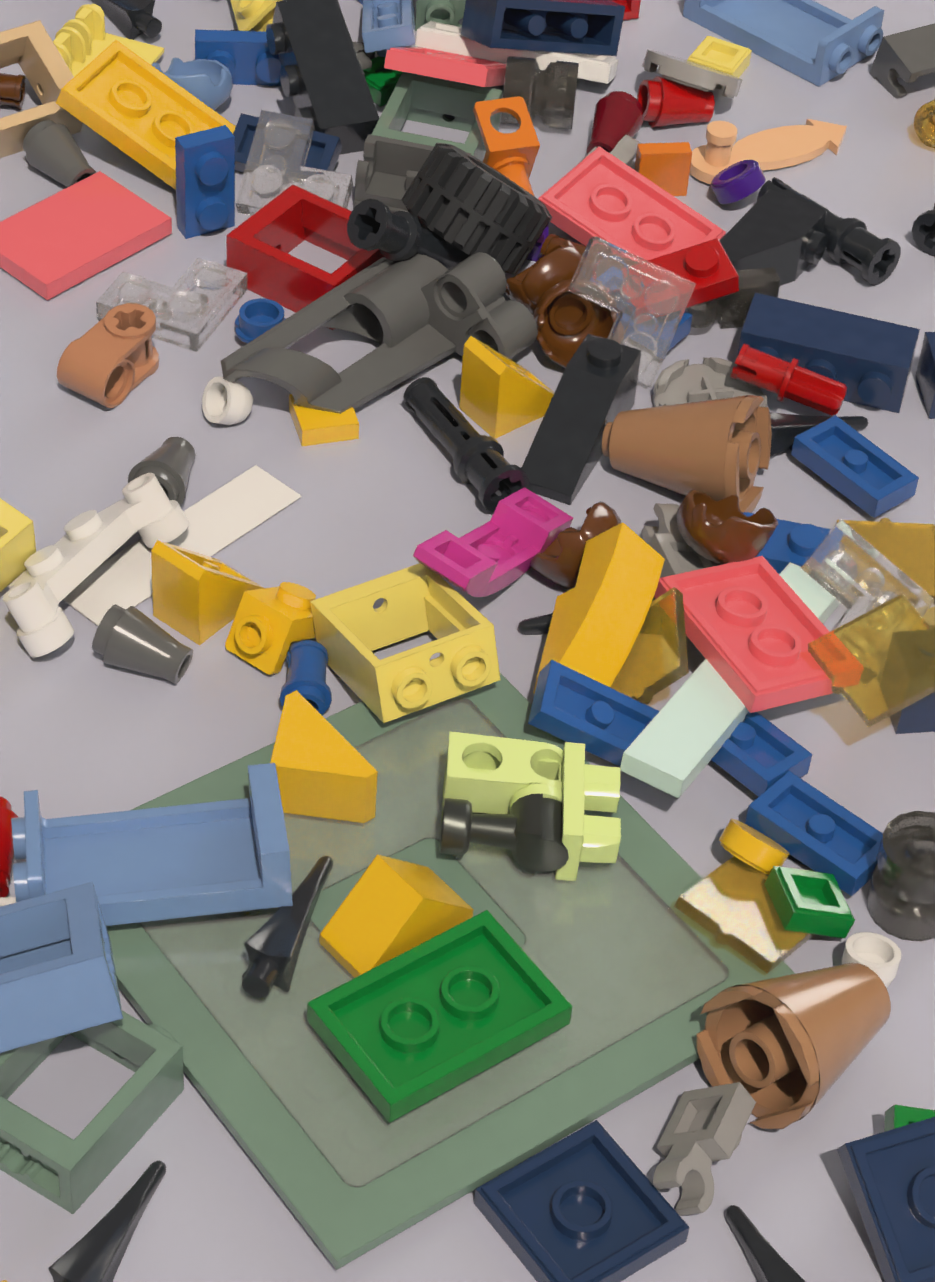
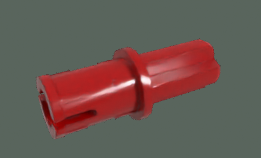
[731,343,847,415]

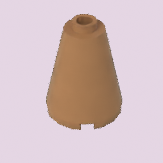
[602,395,772,513]
[697,963,891,1129]

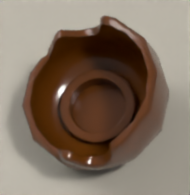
[505,240,585,315]
[533,278,622,368]
[677,490,779,565]
[530,501,621,589]

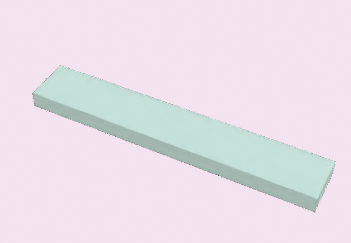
[620,562,845,799]

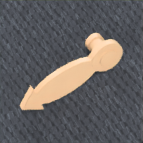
[690,119,847,184]

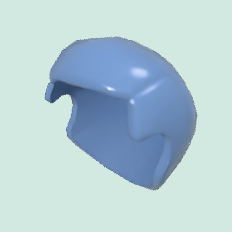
[152,57,233,110]

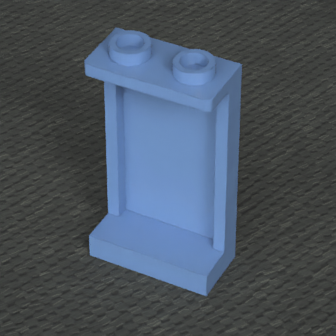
[683,0,884,87]
[11,763,293,926]

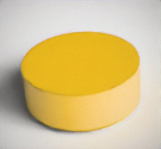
[719,818,790,875]

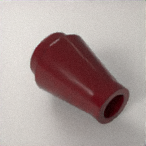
[587,91,643,154]

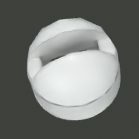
[202,377,253,425]
[841,932,901,988]

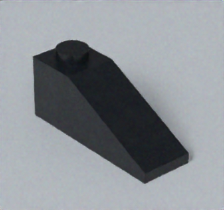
[688,189,828,315]
[521,334,641,505]

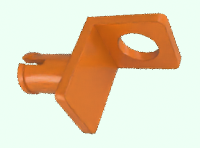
[473,96,540,197]

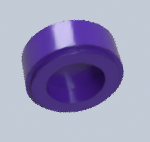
[711,160,766,204]

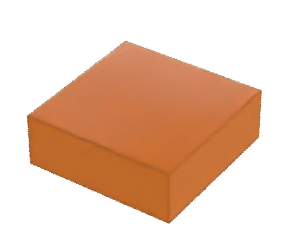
[634,142,692,196]

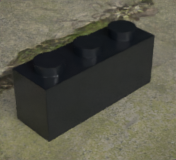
[266,0,379,155]

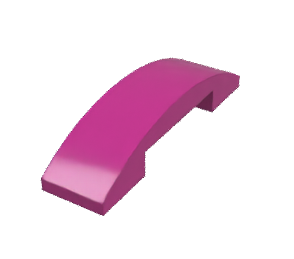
[413,487,574,598]

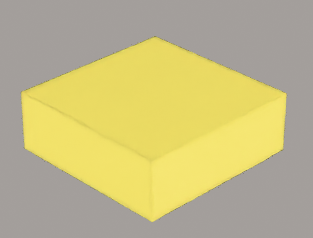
[687,36,752,78]

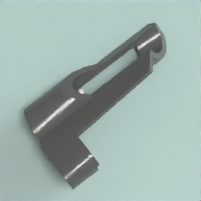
[220,252,538,414]

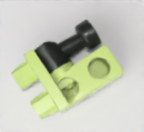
[440,731,621,881]

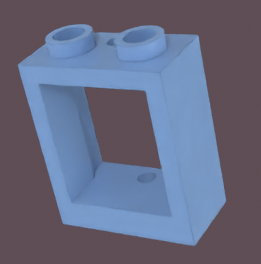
[0,881,123,1053]

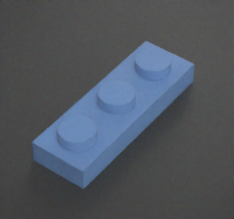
[362,0,415,57]

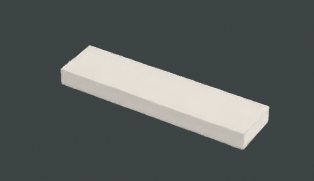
[415,21,618,84]

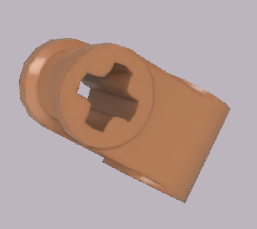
[57,303,159,408]

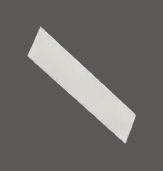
[63,465,302,626]

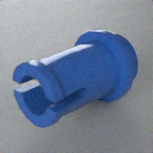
[280,640,332,715]

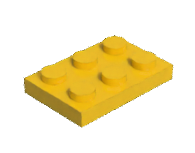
[56,40,236,190]

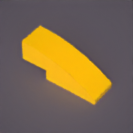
[533,522,665,694]

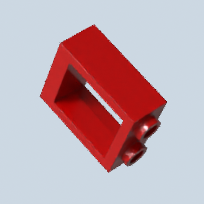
[226,185,384,330]

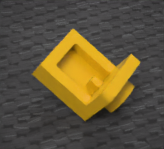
[225,582,316,675]

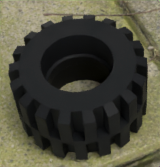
[402,143,552,274]

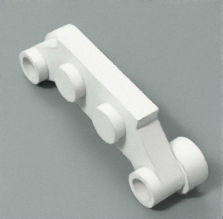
[3,473,190,657]

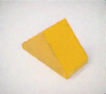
[459,336,555,439]
[151,540,264,646]
[270,690,378,823]
[319,854,474,978]

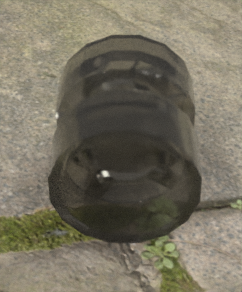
[501,56,579,130]
[866,811,935,942]

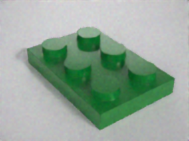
[307,910,573,1123]

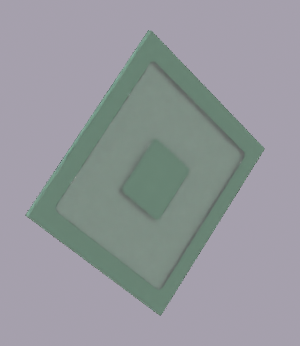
[106,673,795,1270]

